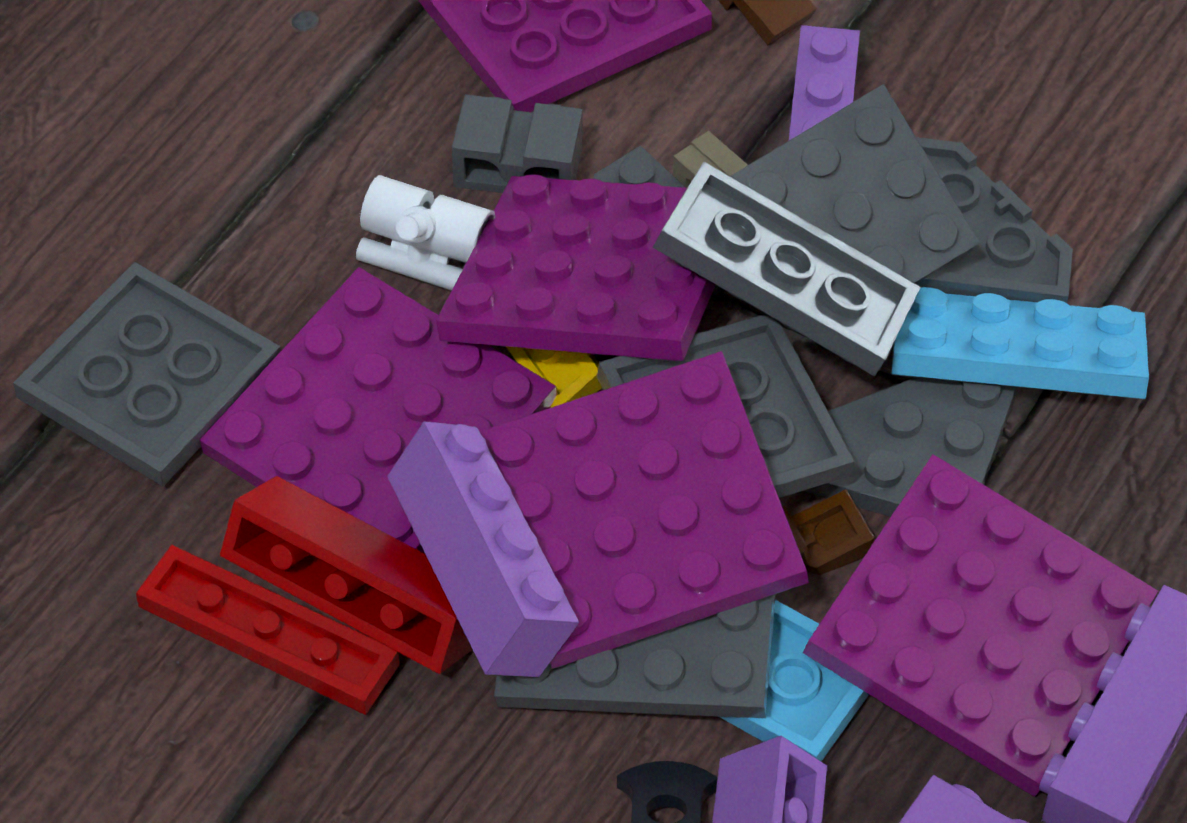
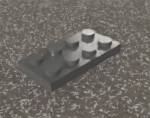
[652,162,921,376]
[494,594,776,718]

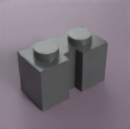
[452,94,583,193]

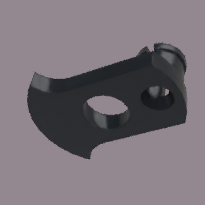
[617,761,718,823]

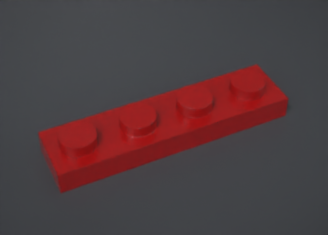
[136,545,400,715]

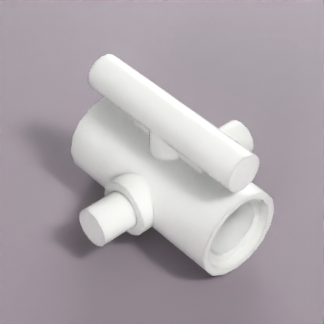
[356,175,496,291]

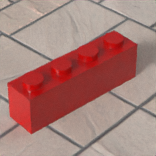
[220,476,473,674]

